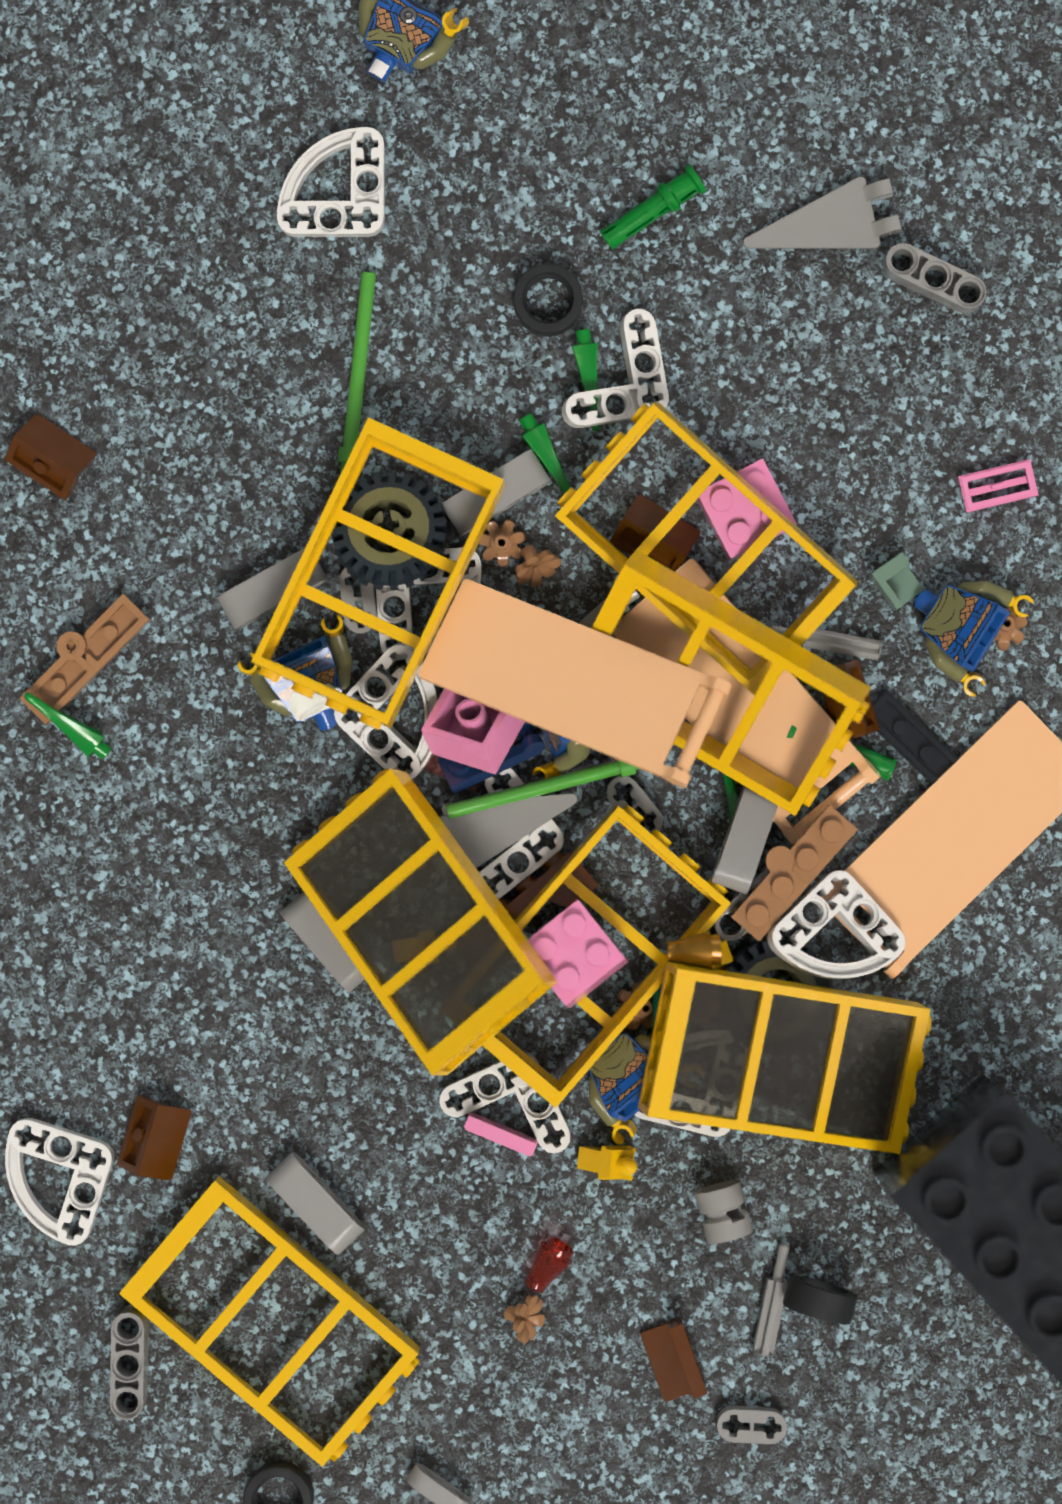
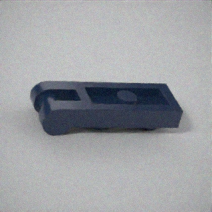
[437,722,545,794]

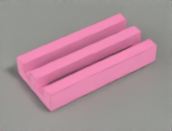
[957,459,1039,513]
[464,1112,538,1157]

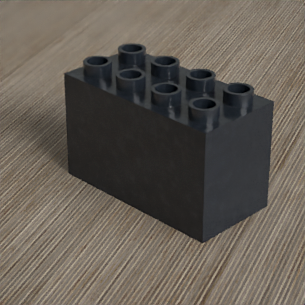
[872,1073,1062,1386]

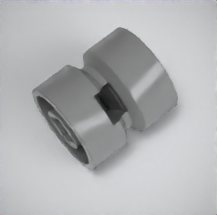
[694,1180,753,1244]

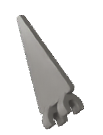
[744,177,901,249]
[423,793,578,872]

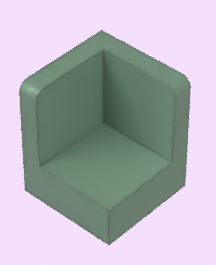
[868,552,923,612]

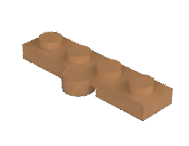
[19,594,151,725]
[731,805,858,941]

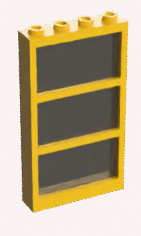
[284,768,558,1076]
[638,962,932,1154]

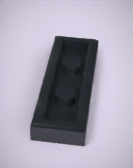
[872,689,959,785]

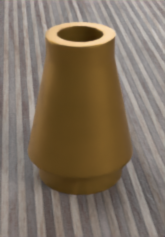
[667,931,722,969]

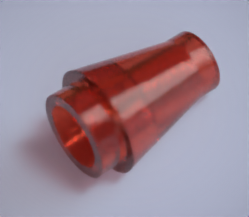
[524,1236,574,1293]

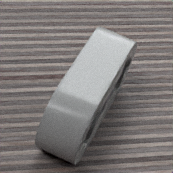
[339,568,378,634]
[606,776,663,833]
[716,1405,787,1444]
[406,1463,474,1504]

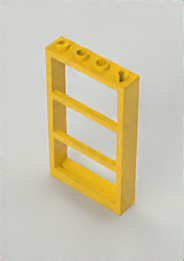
[555,402,859,696]
[251,417,506,730]
[591,550,871,816]
[441,804,731,1108]
[119,1176,420,1467]

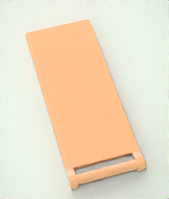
[613,558,881,845]
[419,579,732,788]
[818,701,1062,979]

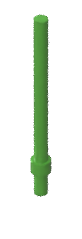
[337,272,376,477]
[445,759,640,819]

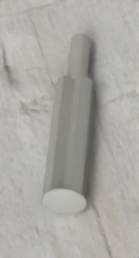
[770,625,882,661]
[752,1243,790,1357]

